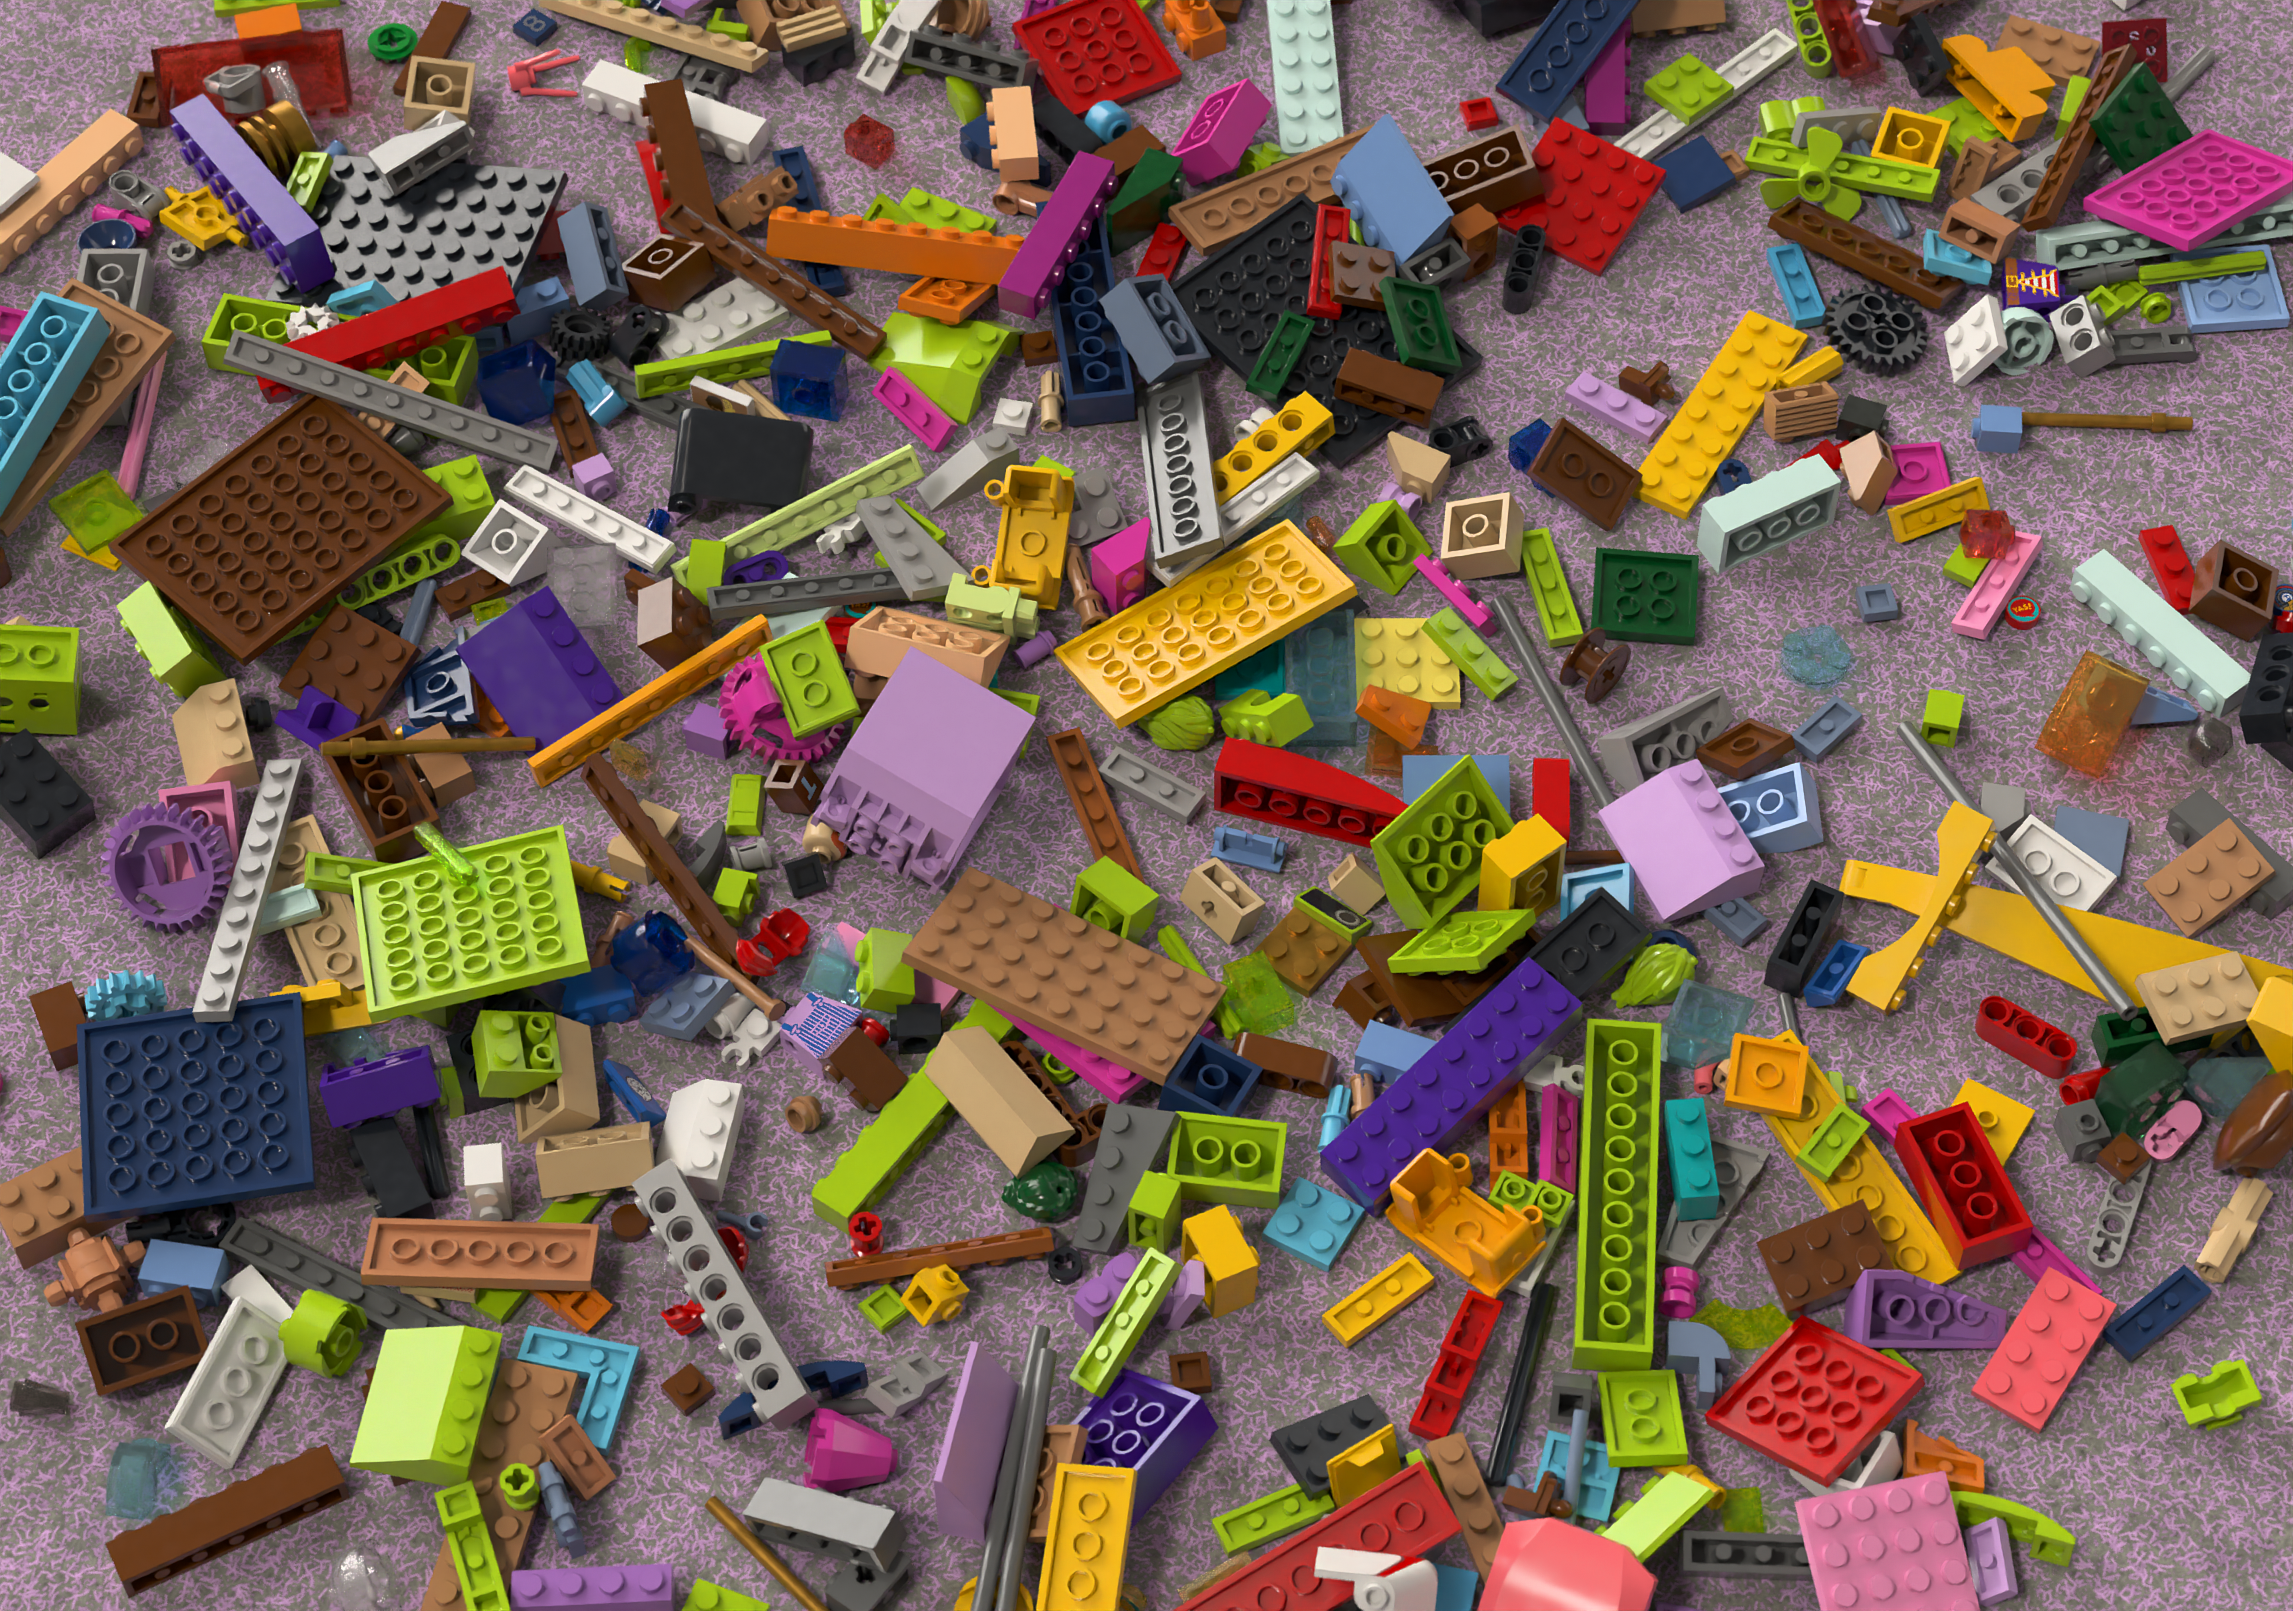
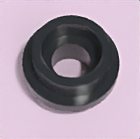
[245,697,272,732]

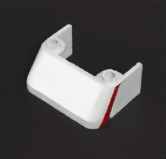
[1314,1547,1438,1611]

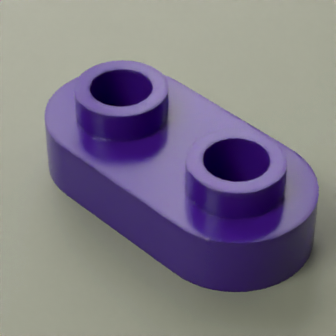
[722,550,788,586]

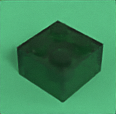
[2094,1039,2188,1141]

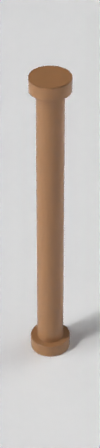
[656,914,786,1021]

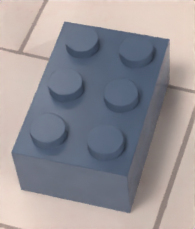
[1099,274,1211,384]

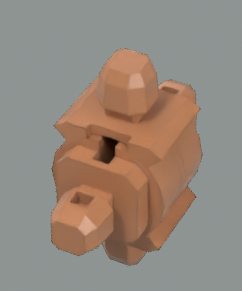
[43,1227,147,1313]

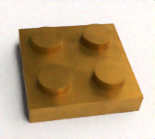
[1250,906,1352,998]

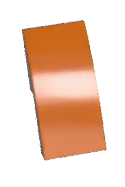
[529,1287,613,1334]

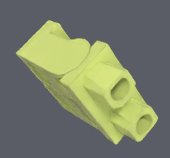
[945,572,1040,645]

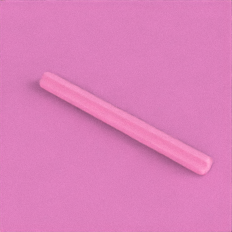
[115,351,167,502]

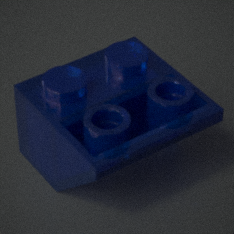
[477,338,556,426]

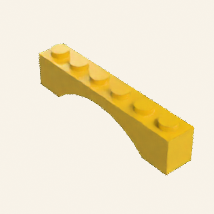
[1846,800,1998,1016]

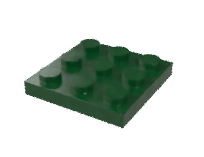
[2089,62,2193,175]
[1590,547,1699,645]

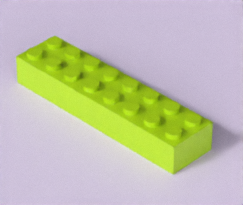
[201,293,480,407]

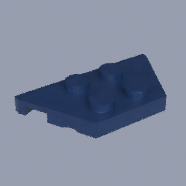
[404,625,480,728]

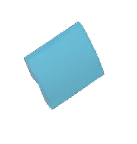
[1533,1430,1621,1523]

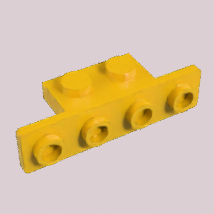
[269,979,392,1037]

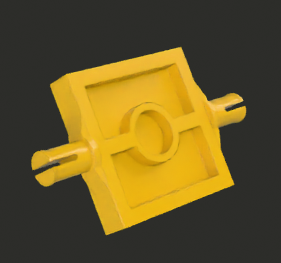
[159,185,249,251]

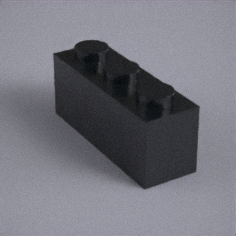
[1764,879,1845,998]
[347,1116,436,1219]

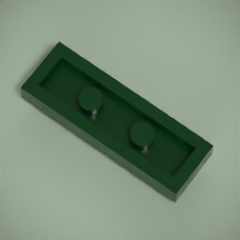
[1245,310,1316,403]

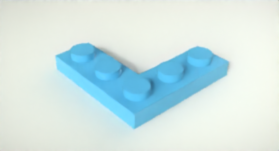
[517,1325,640,1456]

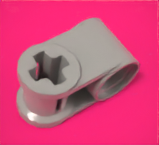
[109,170,171,222]

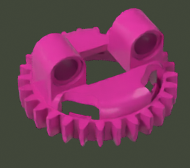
[718,652,845,765]

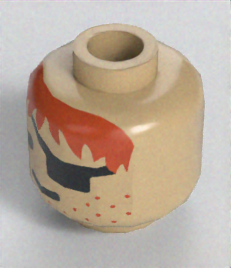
[802,814,848,864]

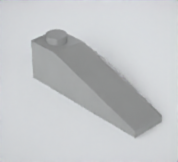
[1597,687,1733,792]

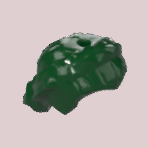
[1001,1160,1079,1223]

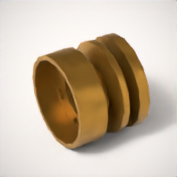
[234,99,318,180]

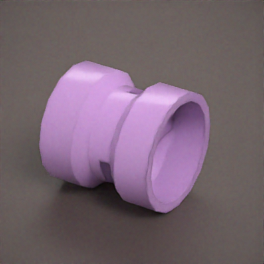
[1377,482,1422,522]

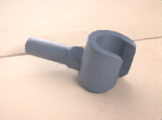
[717,1210,768,1240]

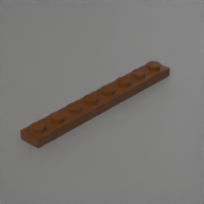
[2021,43,2138,233]
[660,196,887,362]
[580,752,760,985]

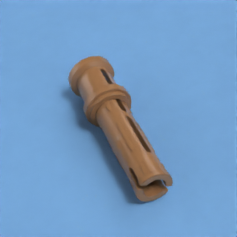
[1064,543,1110,633]

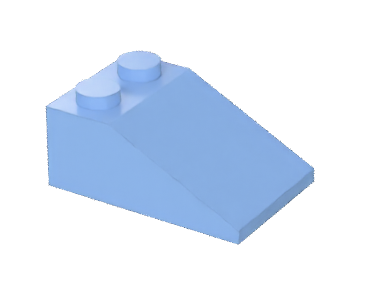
[1717,762,1824,854]

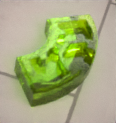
[1688,1298,1793,1349]

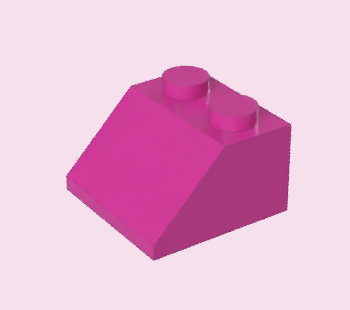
[1091,516,1151,615]

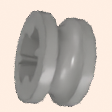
[167,240,199,271]

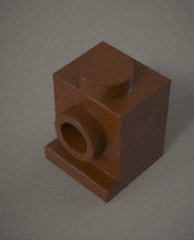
[1332,970,1395,1030]

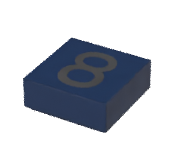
[512,8,558,47]

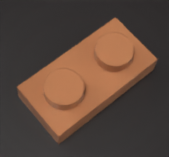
[537,1414,616,1502]

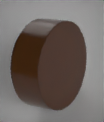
[611,1203,650,1243]

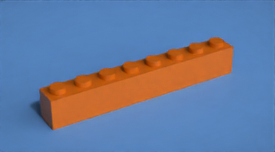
[766,206,1025,285]

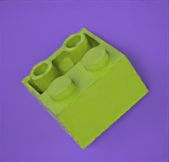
[471,1010,563,1098]

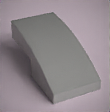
[864,1351,949,1419]

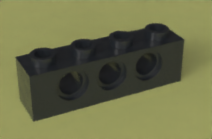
[2239,632,2293,744]

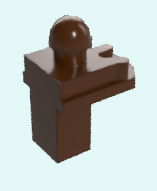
[1618,361,1675,406]
[1502,1470,1573,1519]

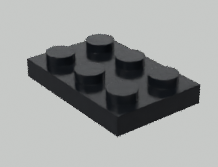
[1269,1394,1409,1502]

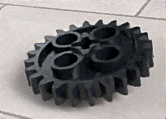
[1821,284,1929,375]

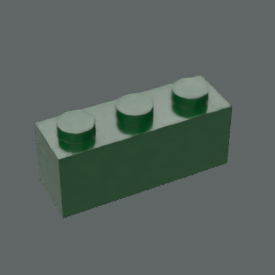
[2091,1006,2214,1069]

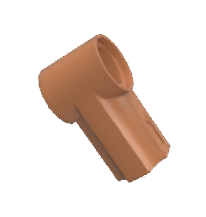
[992,180,1053,217]

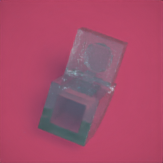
[106,1438,171,1521]

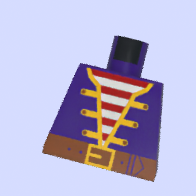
[2000,258,2078,322]

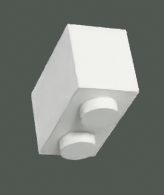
[463,1143,512,1221]

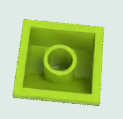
[1332,499,1433,596]
[1069,855,1160,944]

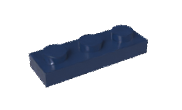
[2102,1265,2212,1363]

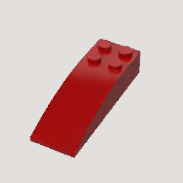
[1214,736,1409,849]

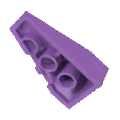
[1843,1269,2007,1349]

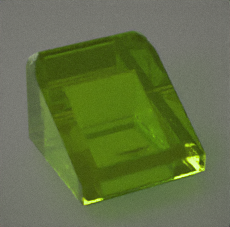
[1719,1487,1765,1533]

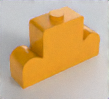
[1941,34,2055,143]

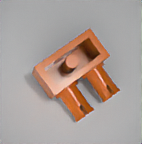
[1162,0,1226,62]

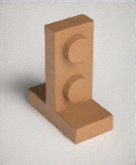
[1945,135,2022,201]

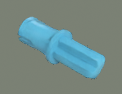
[1317,1085,1352,1154]

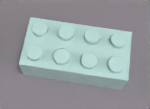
[1697,454,1841,574]

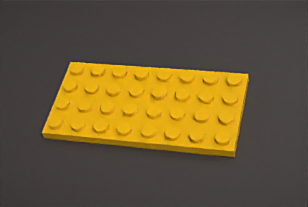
[1054,519,1358,730]

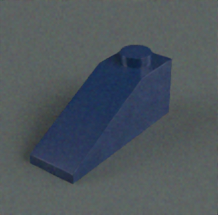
[959,112,1051,188]

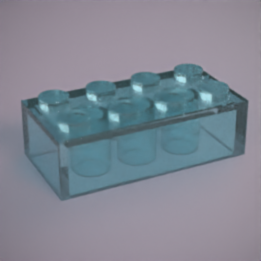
[1284,609,1358,747]

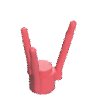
[507,49,580,97]

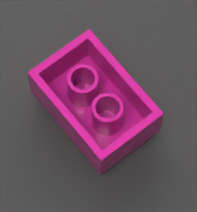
[1170,78,1272,186]

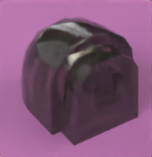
[2187,717,2234,768]

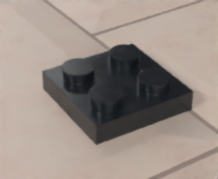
[1892,13,1952,97]

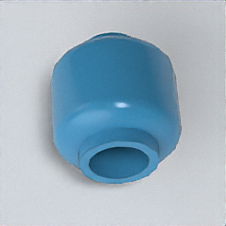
[1085,100,1132,146]

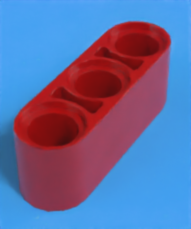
[1532,757,1570,848]
[1975,996,2077,1079]

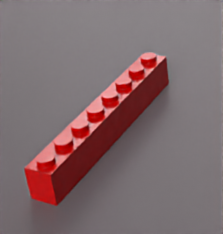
[256,265,521,405]

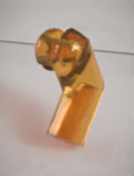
[1305,516,1334,556]

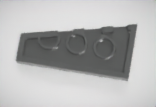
[1073,1103,1181,1256]

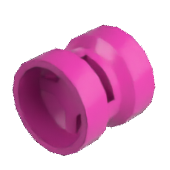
[1658,1266,1700,1319]

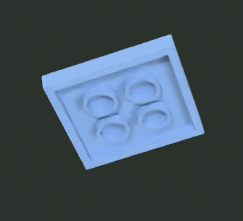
[2170,244,2290,333]

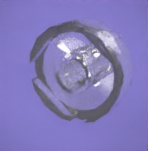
[328,1538,402,1611]

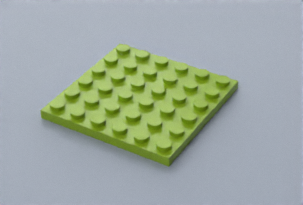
[351,824,591,1024]

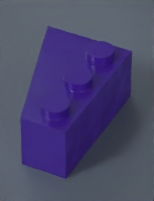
[319,1045,443,1129]

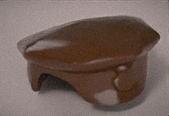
[2213,1070,2293,1179]

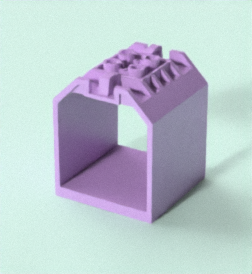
[810,646,1036,895]

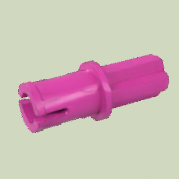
[92,203,154,239]

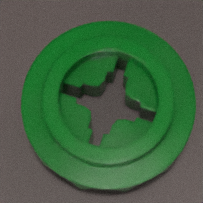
[367,23,418,64]

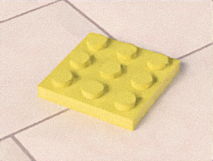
[1353,618,1461,709]

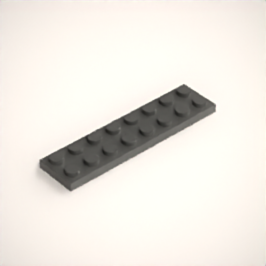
[1135,371,1225,569]

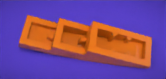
[1488,1078,1528,1215]

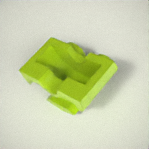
[2170,1359,2263,1431]

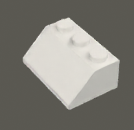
[654,1079,745,1202]

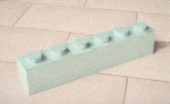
[2070,549,2251,719]

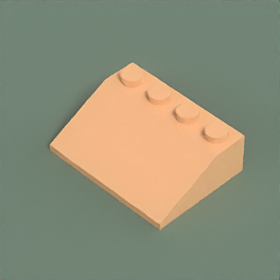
[844,606,1011,689]

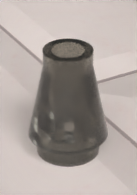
[10,1378,70,1416]

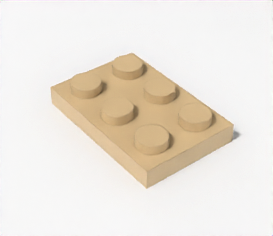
[2134,951,2259,1045]

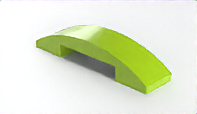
[434,1480,511,1611]
[1950,1491,2076,1567]

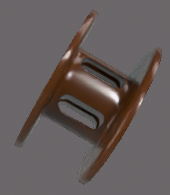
[1559,627,1631,704]

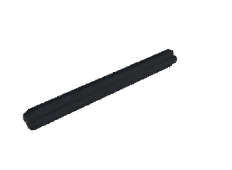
[1484,1281,1555,1488]

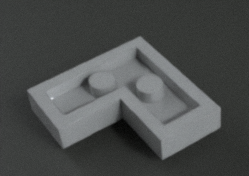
[1068,466,1128,548]

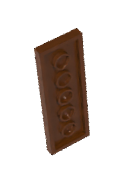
[1767,197,1966,310]

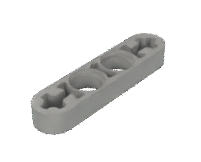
[2084,1159,2152,1276]

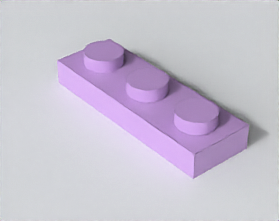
[1565,371,1668,445]

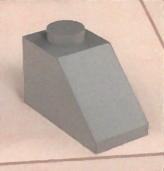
[1978,782,2031,860]

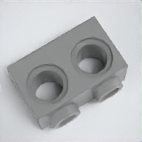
[2049,295,2116,378]

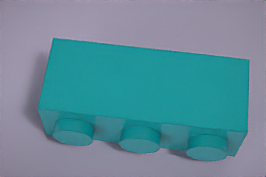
[1662,1098,1720,1221]

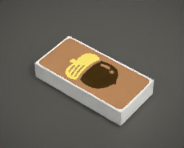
[690,376,755,416]

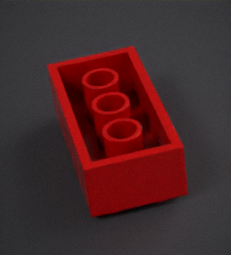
[1893,1101,2034,1271]

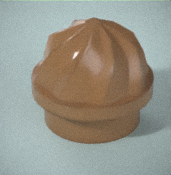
[785,1096,824,1133]

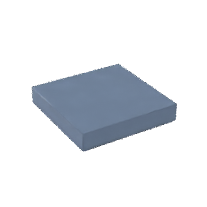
[2053,805,2129,884]

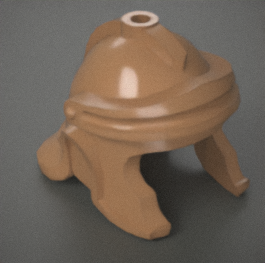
[929,0,993,42]

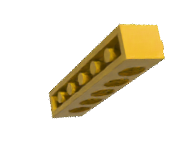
[1213,391,1335,508]

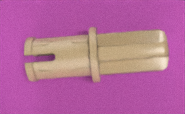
[1038,370,1064,432]

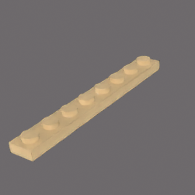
[539,0,769,73]

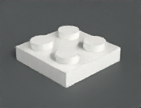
[1944,294,2008,387]

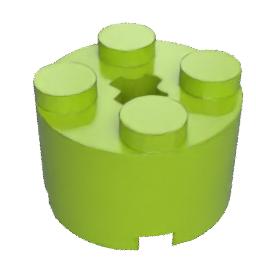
[278,1289,367,1379]

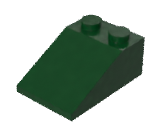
[1106,147,1186,258]

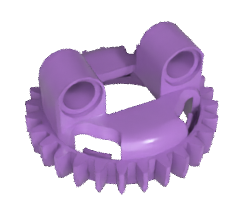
[100,802,234,934]

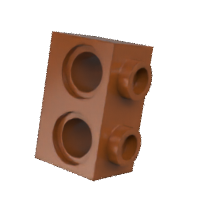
[1446,203,1499,283]

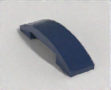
[718,1360,869,1440]

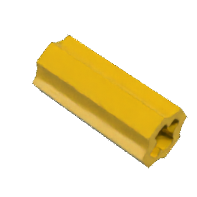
[1775,346,1844,391]

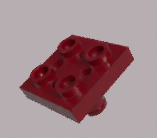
[2101,17,2168,83]

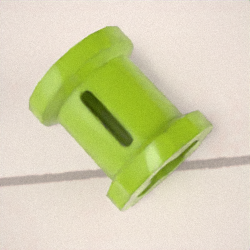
[499,1463,540,1511]

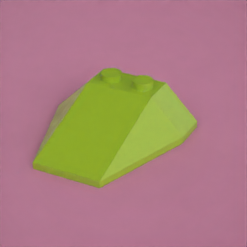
[863,312,1025,426]

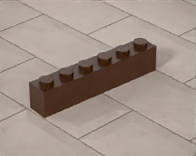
[639,78,718,262]
[105,1444,350,1598]

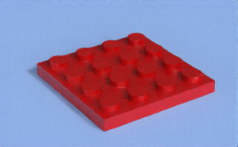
[1012,0,1182,120]
[1492,117,1667,277]
[1705,1315,1925,1488]

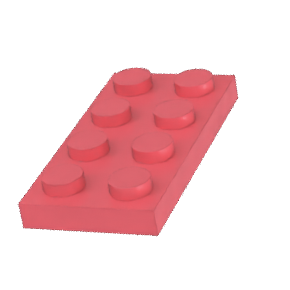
[1971,1267,2117,1434]

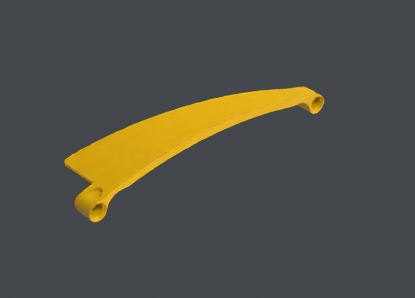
[1839,860,2293,1070]

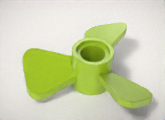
[1760,126,1862,222]

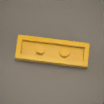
[1887,477,1990,543]
[1322,1252,1434,1349]

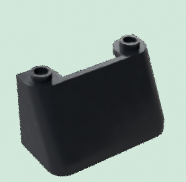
[667,408,814,515]

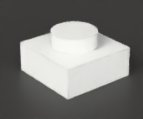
[993,398,1033,436]

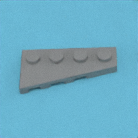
[855,495,975,601]
[1655,1133,1771,1270]

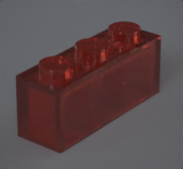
[1812,0,1881,81]

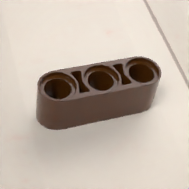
[1232,1032,1339,1099]

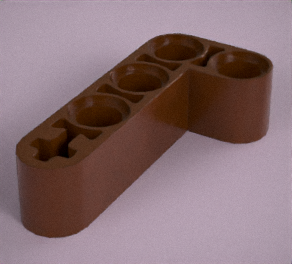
[1000,1041,1108,1167]

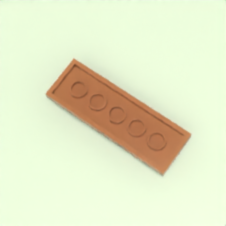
[361,1218,600,1291]

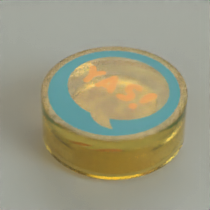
[1119,1582,1148,1611]

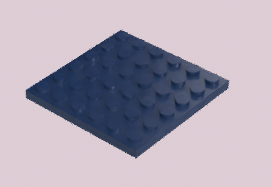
[77,992,316,1223]

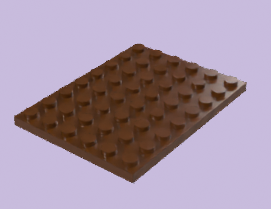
[108,393,454,667]

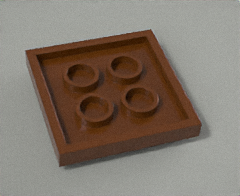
[278,602,422,728]

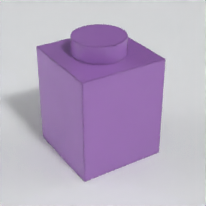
[682,702,737,760]

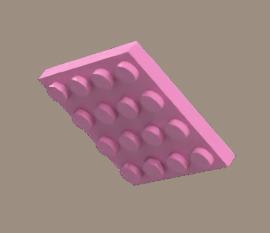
[1794,1470,1980,1611]

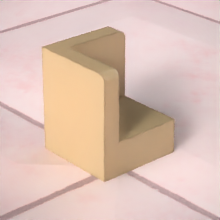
[1327,852,1386,915]

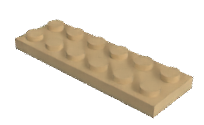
[269,814,365,992]

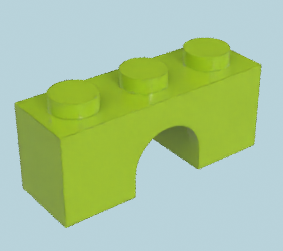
[1218,689,1314,747]

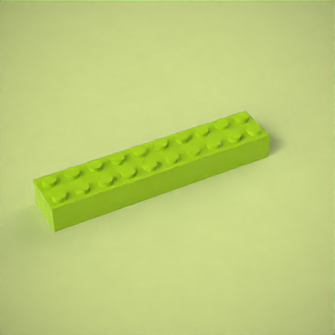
[1572,1018,1662,1372]

